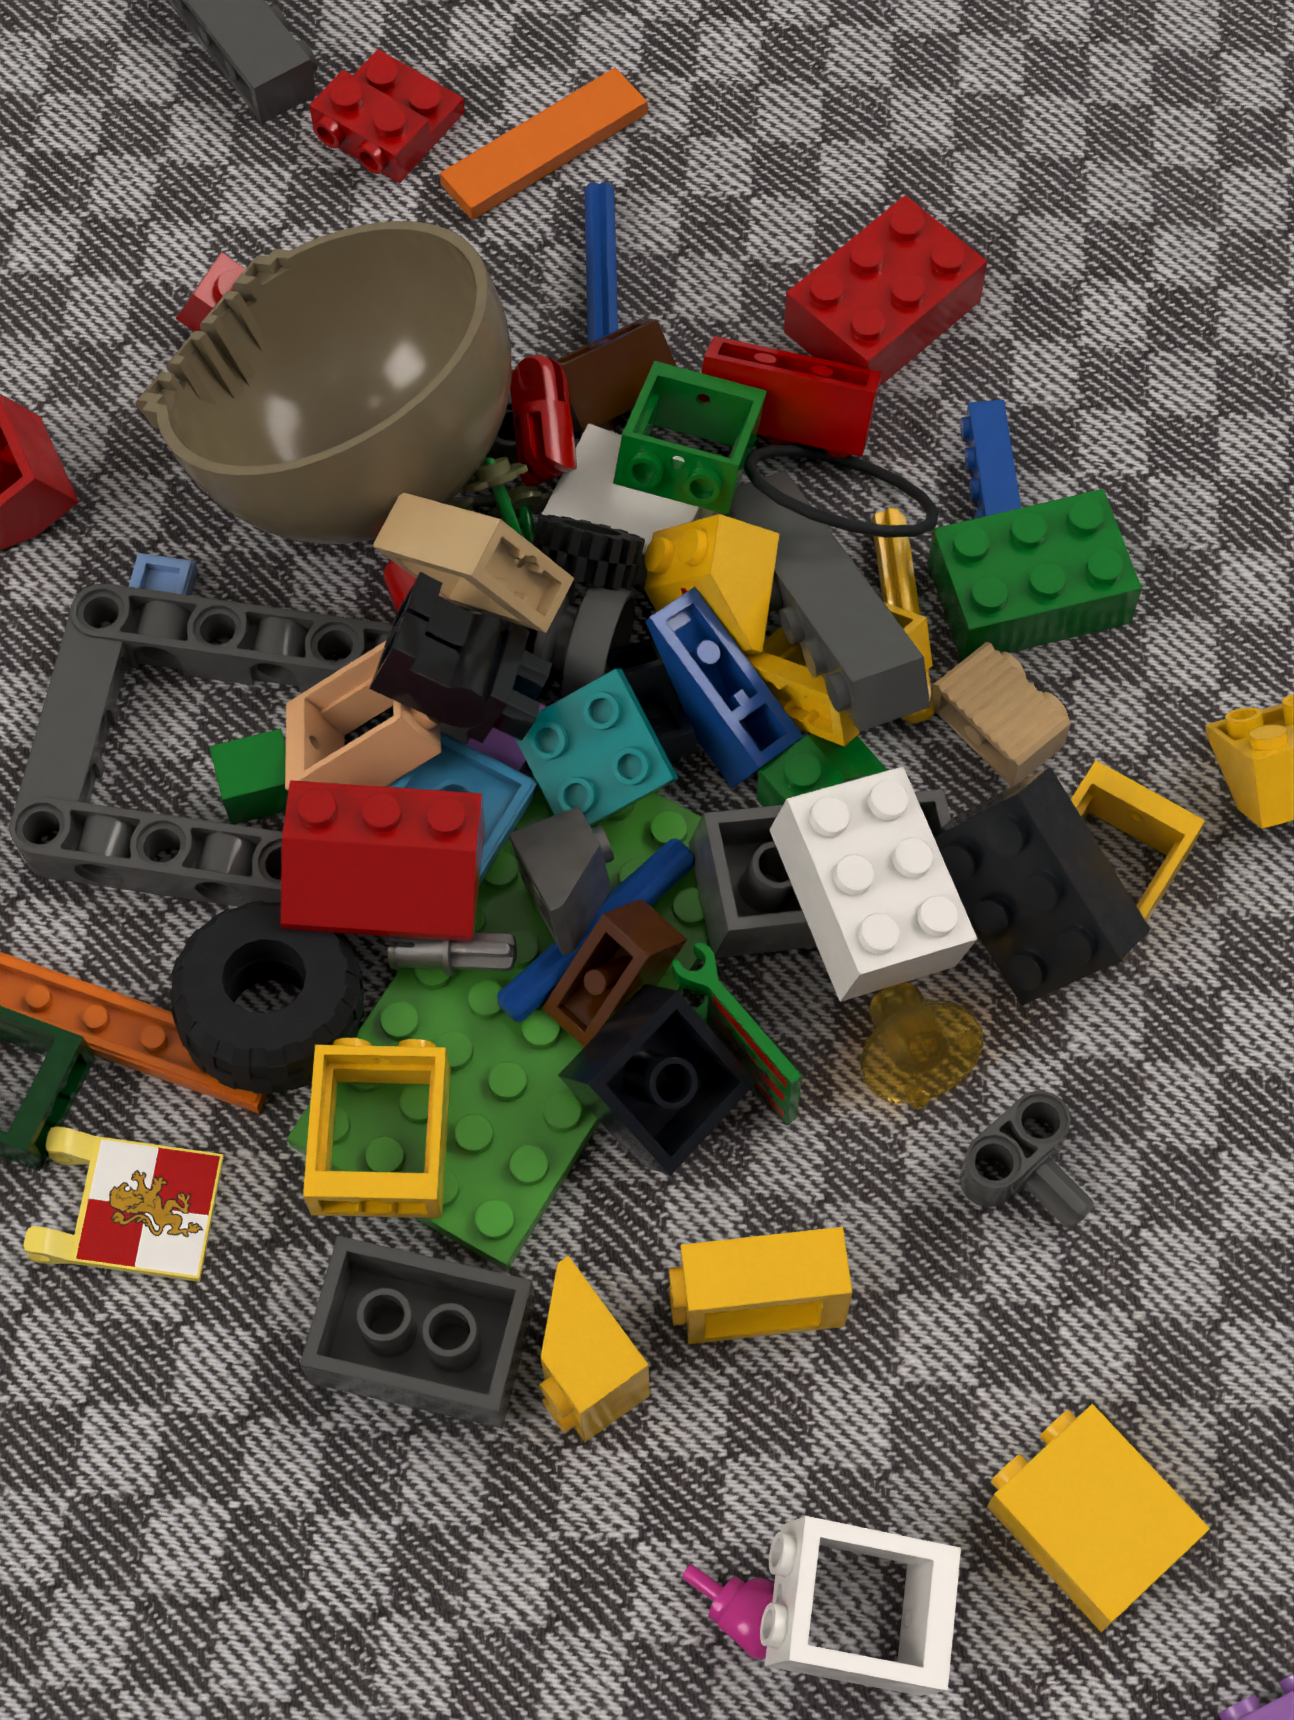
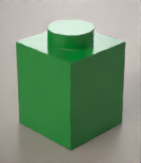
[209,728,288,825]

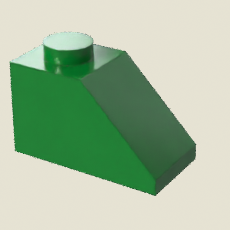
[756,734,888,807]

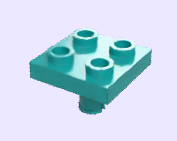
[515,669,679,827]

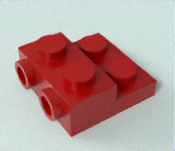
[309,49,465,184]

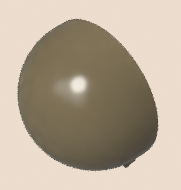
[136,221,511,544]

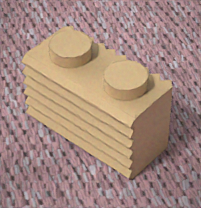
[931,642,1071,787]

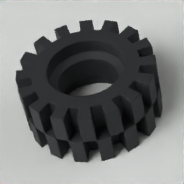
[533,514,645,589]

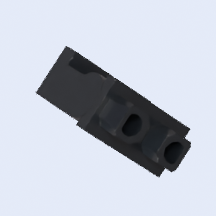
[369,572,552,743]

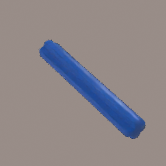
[584,181,618,344]
[497,838,695,1022]

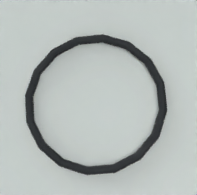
[743,445,939,538]

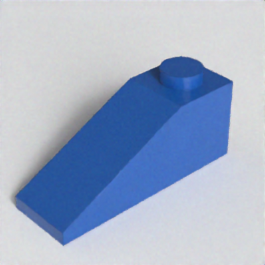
[645,587,803,789]

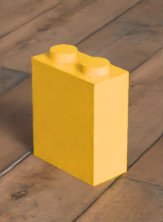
[987,1404,1210,1633]

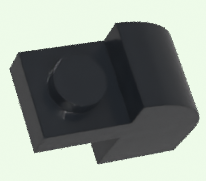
[605,638,699,764]

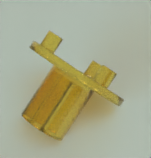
[860,983,984,1110]

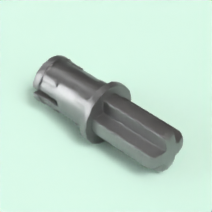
[387,933,517,976]

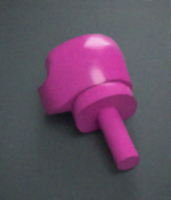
[682,1564,775,1660]

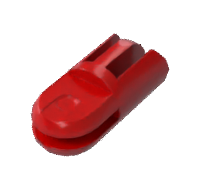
[510,355,577,486]

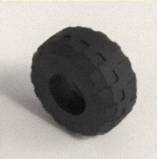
[170,901,364,1094]

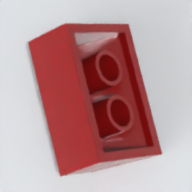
[280,780,485,942]

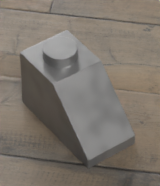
[509,806,614,956]

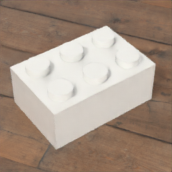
[769,767,977,1002]

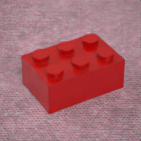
[784,195,987,387]

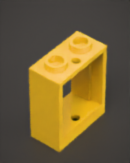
[746,602,933,747]
[1071,760,1205,961]
[303,1038,451,1218]
[669,1227,852,1344]

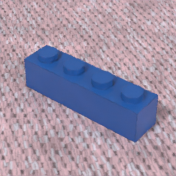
[960,400,1021,519]

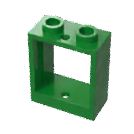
[613,361,767,515]

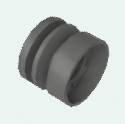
[505,581,636,698]

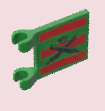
[672,942,802,1125]

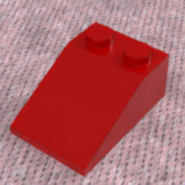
[0,393,79,551]

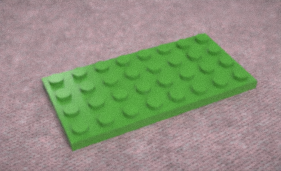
[287,772,710,1272]

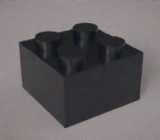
[558,984,757,1176]

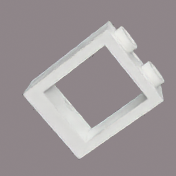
[760,1516,961,1696]

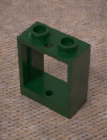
[0,1006,96,1171]

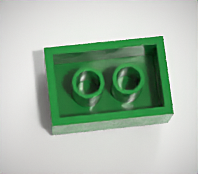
[927,489,1142,662]

